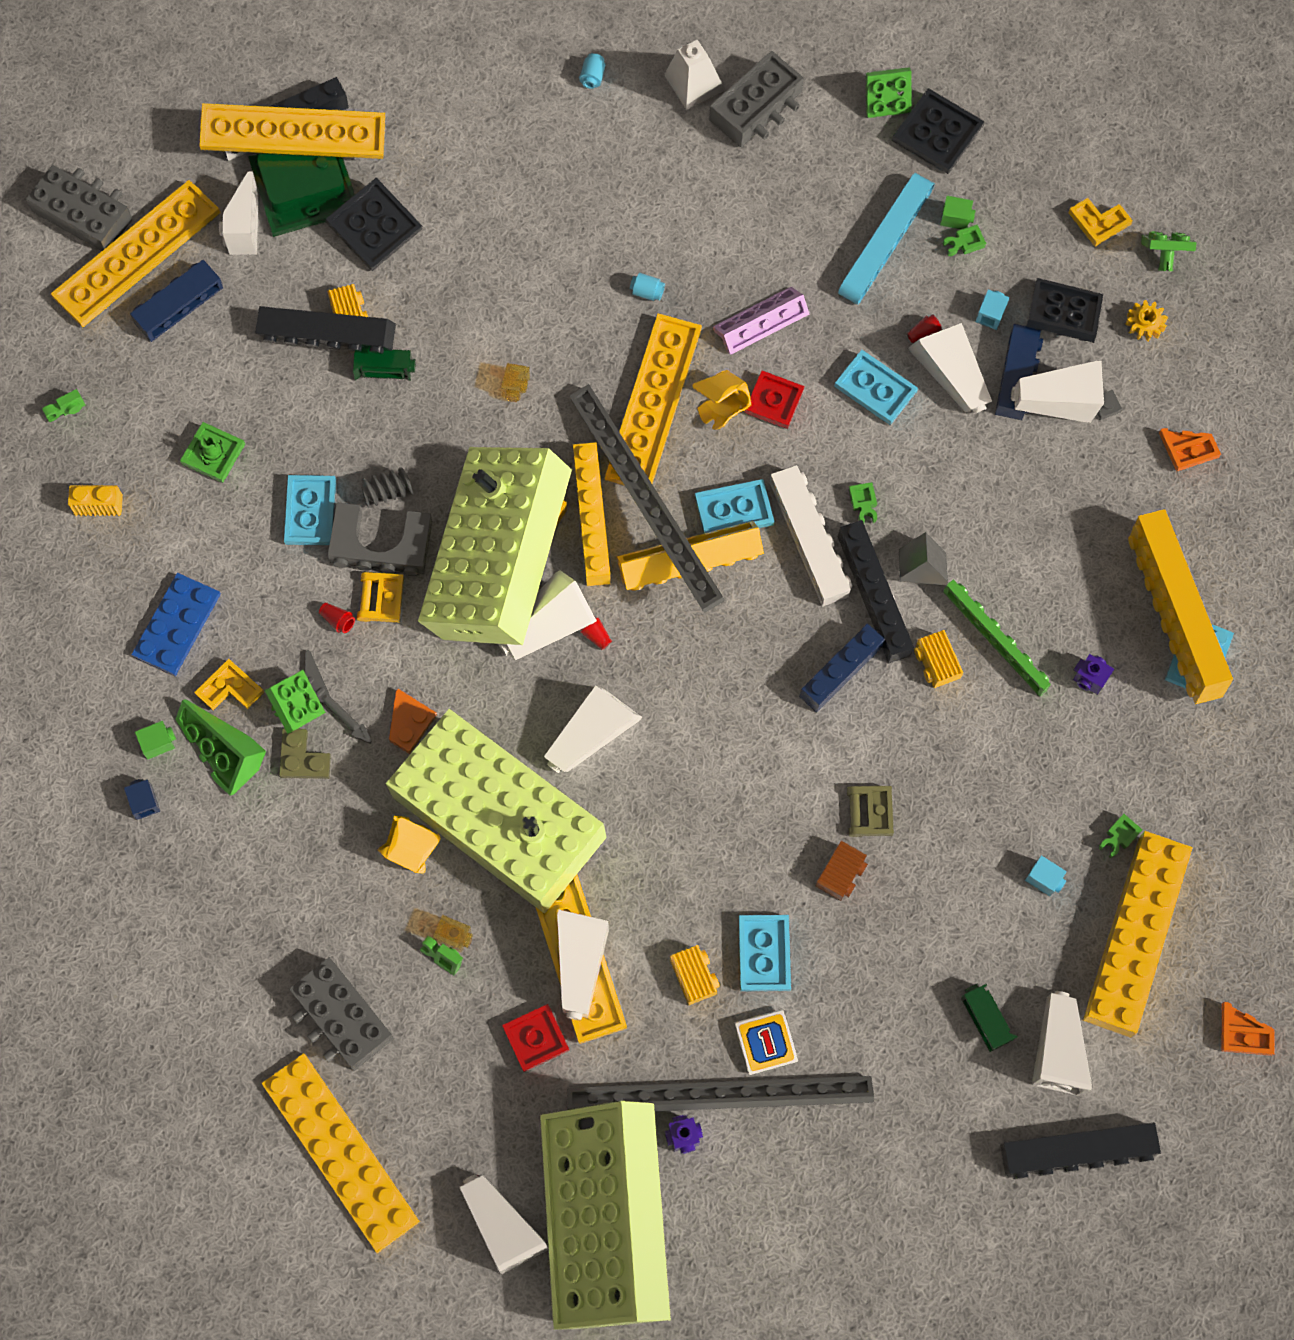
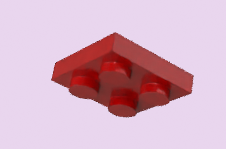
[745,370,805,429]
[502,1004,570,1072]

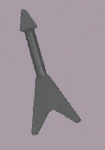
[275,650,372,744]

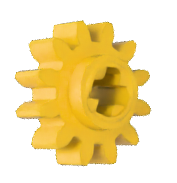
[1125,300,1168,341]

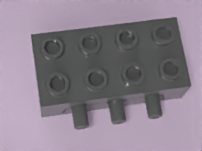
[709,50,804,147]
[26,164,133,251]
[290,957,394,1071]

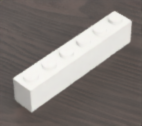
[769,465,852,607]

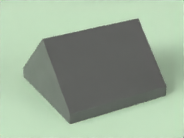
[899,532,948,585]

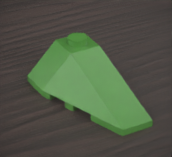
[175,699,266,796]

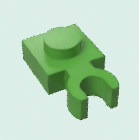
[943,224,986,256]
[42,389,85,422]
[848,482,877,523]
[1099,814,1142,859]
[420,936,463,976]

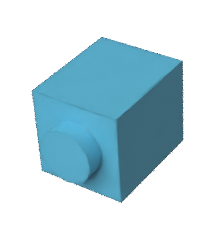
[976,290,1010,330]
[1025,855,1067,896]

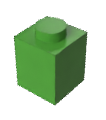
[940,196,976,230]
[135,721,176,759]

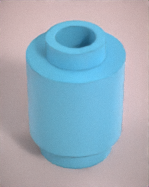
[579,53,605,89]
[630,273,665,301]

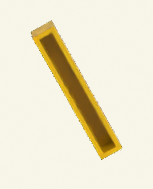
[573,443,610,586]
[617,521,764,591]

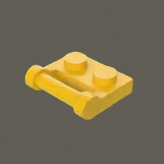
[357,572,404,623]

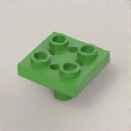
[866,67,911,118]
[1141,231,1197,271]
[180,422,245,483]
[265,670,326,734]

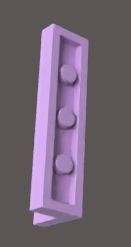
[713,287,809,355]

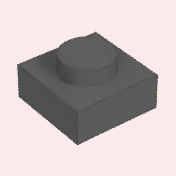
[1097,390,1122,420]

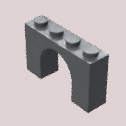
[328,502,433,576]

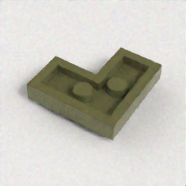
[280,729,331,779]

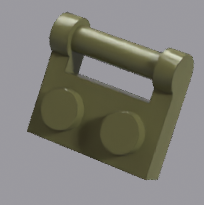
[847,786,894,837]

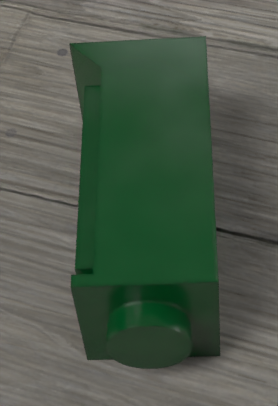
[353,348,416,381]
[961,983,1018,1052]

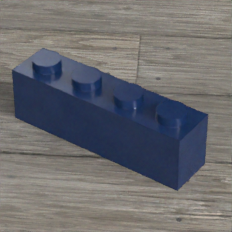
[130,260,224,342]
[995,324,1043,421]
[799,623,885,713]

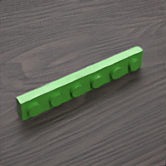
[943,579,1051,697]

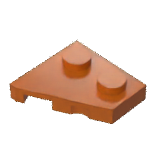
[1159,428,1221,472]
[389,689,437,754]
[1221,1002,1274,1056]

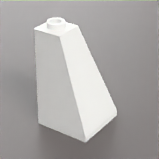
[664,40,725,110]
[908,323,992,414]
[1011,361,1104,422]
[499,570,596,660]
[544,686,642,773]
[557,910,609,1021]
[1032,991,1092,1097]
[460,1174,548,1274]

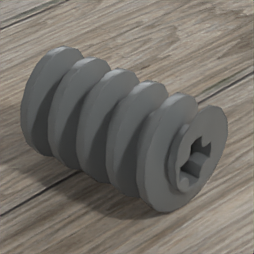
[361,467,413,508]

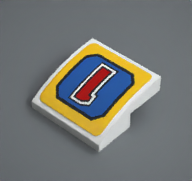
[734,1009,798,1075]

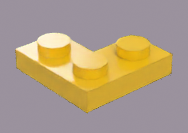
[1068,198,1133,246]
[194,659,264,711]

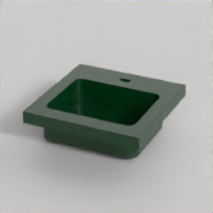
[248,153,355,237]

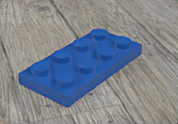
[131,572,221,677]

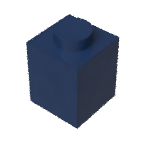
[124,779,161,820]

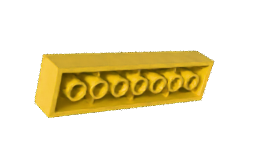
[1128,509,1233,705]
[1083,831,1193,1038]

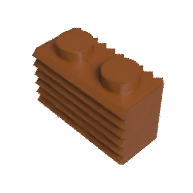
[816,841,868,901]

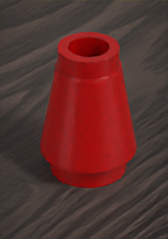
[906,314,942,344]
[319,602,355,634]
[580,616,612,650]

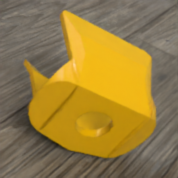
[692,370,751,430]
[377,816,441,873]

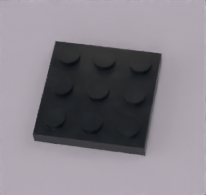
[892,88,985,174]
[326,177,423,271]
[1026,278,1103,343]

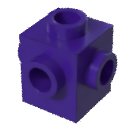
[1073,654,1114,695]
[665,1115,703,1154]

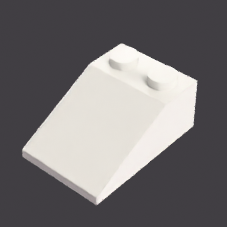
[219,171,259,255]

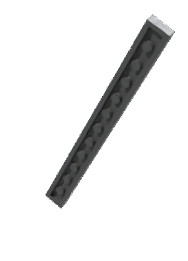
[569,384,725,613]
[567,1076,874,1111]

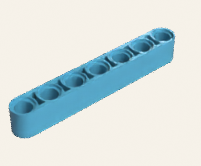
[838,173,935,305]

